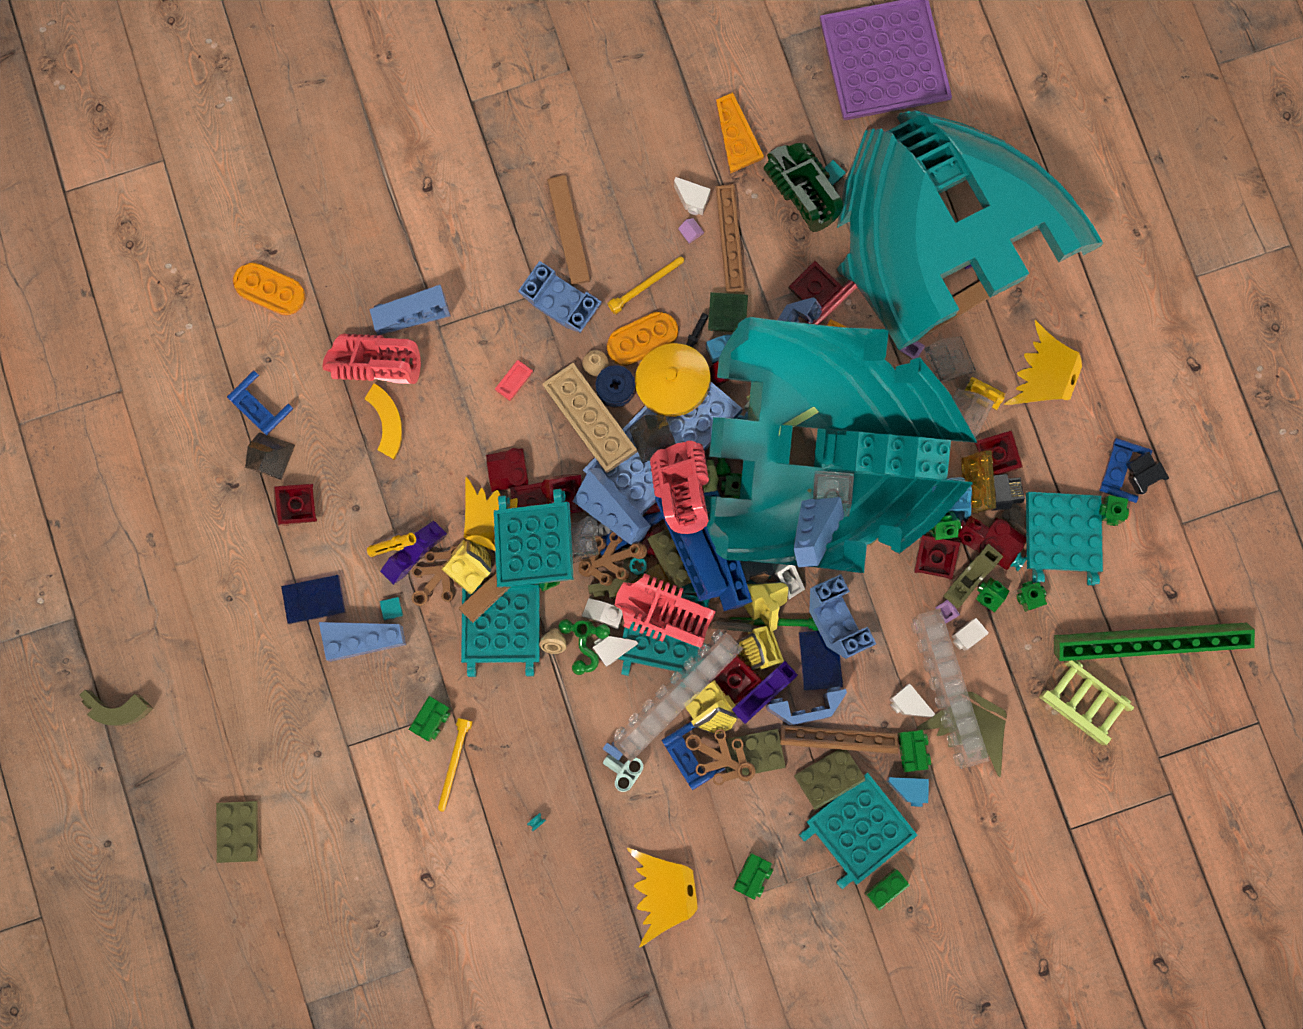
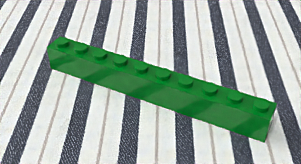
[1054,622,1255,661]

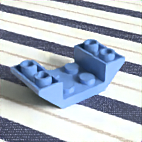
[518,261,602,333]
[778,297,822,324]
[809,575,876,659]
[766,686,847,725]

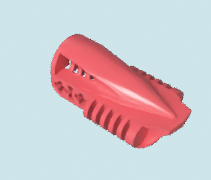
[322,333,421,384]
[650,441,709,534]
[615,573,716,648]

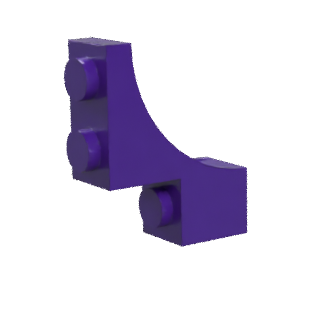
[380,521,447,585]
[732,661,798,724]

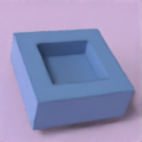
[603,742,623,760]

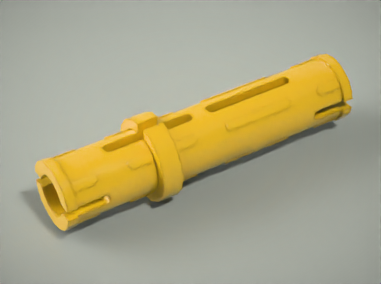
[367,533,416,557]

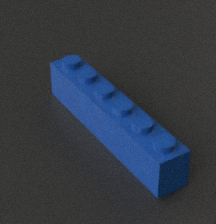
[703,490,752,611]
[655,497,727,601]

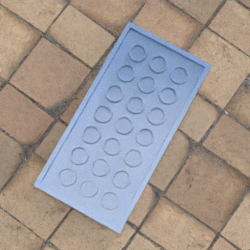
[583,382,743,515]

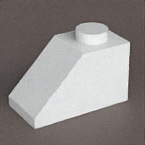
[674,177,711,215]
[773,564,805,599]
[582,598,623,629]
[952,618,989,651]
[593,636,638,667]
[889,684,935,717]

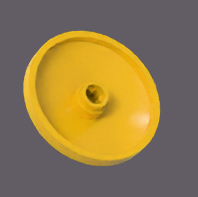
[635,343,711,417]

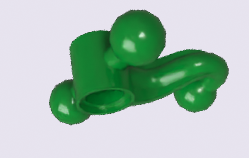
[558,619,610,675]

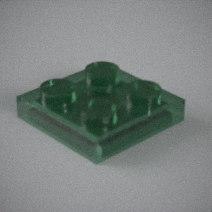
[708,292,748,332]

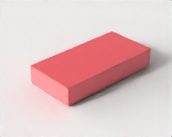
[495,360,533,401]

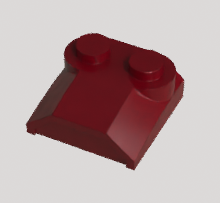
[975,430,1023,478]
[486,448,529,492]
[541,474,583,514]
[274,484,317,526]
[976,517,1026,571]
[914,534,960,580]
[707,653,762,705]

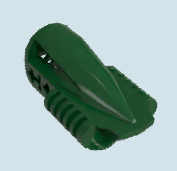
[763,143,843,232]

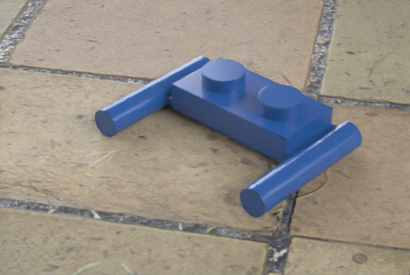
[227,370,294,436]
[1099,438,1152,503]
[661,722,726,791]

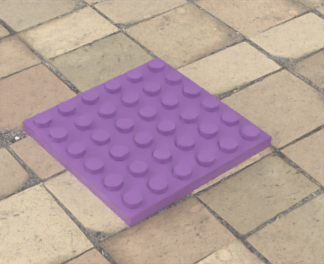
[819,0,952,121]

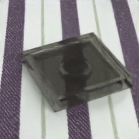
[712,617,754,632]

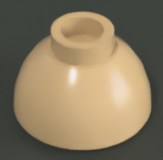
[582,350,609,376]
[539,628,566,654]

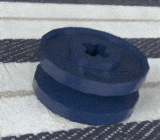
[595,365,635,408]

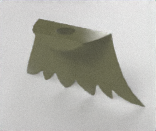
[917,692,1007,777]

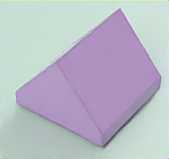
[678,218,704,244]
[900,341,925,359]
[935,600,960,624]

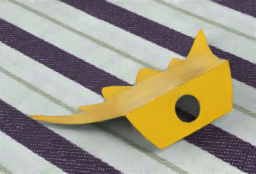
[1004,320,1082,405]
[463,477,518,551]
[627,848,698,948]

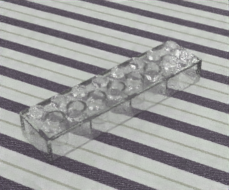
[911,608,990,769]
[614,628,743,762]

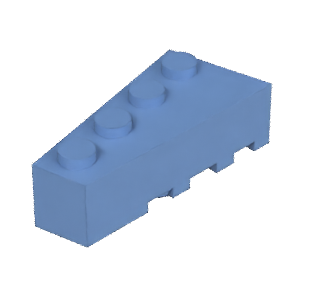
[369,285,450,335]
[573,467,650,545]
[794,497,844,567]
[319,622,406,662]

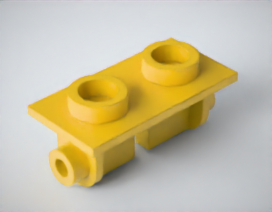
[963,377,1005,410]

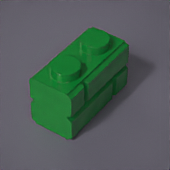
[408,696,451,742]
[898,730,931,772]
[733,852,773,900]
[864,868,910,911]

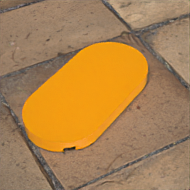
[233,263,305,315]
[607,312,678,366]

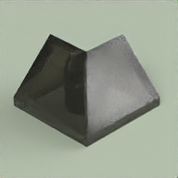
[630,415,676,463]
[245,432,295,480]

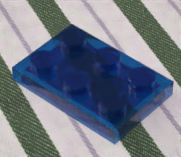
[281,575,346,625]
[798,631,843,691]

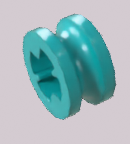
[1010,552,1027,572]
[629,558,647,575]
[527,813,546,831]

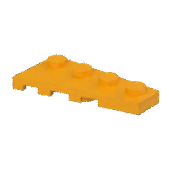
[716,92,764,174]

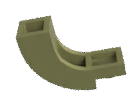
[943,544,1003,608]
[588,547,642,599]
[79,690,154,726]

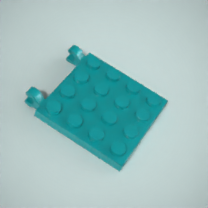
[494,489,574,588]
[1026,492,1103,586]
[461,585,540,677]
[618,589,710,688]
[799,772,918,889]

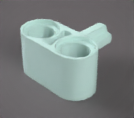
[603,755,643,792]

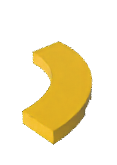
[364,383,402,460]

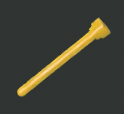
[607,257,684,315]
[438,718,473,812]

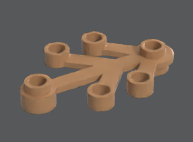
[578,532,647,586]
[412,545,461,607]
[686,729,755,786]

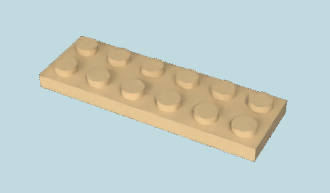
[542,363,638,474]

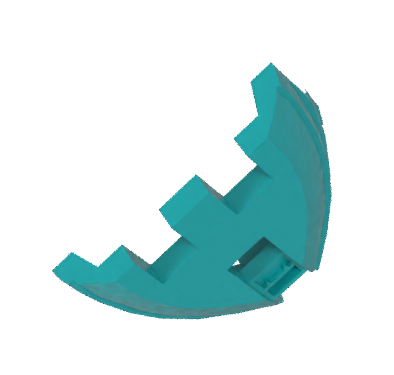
[837,110,1103,350]
[705,317,977,573]

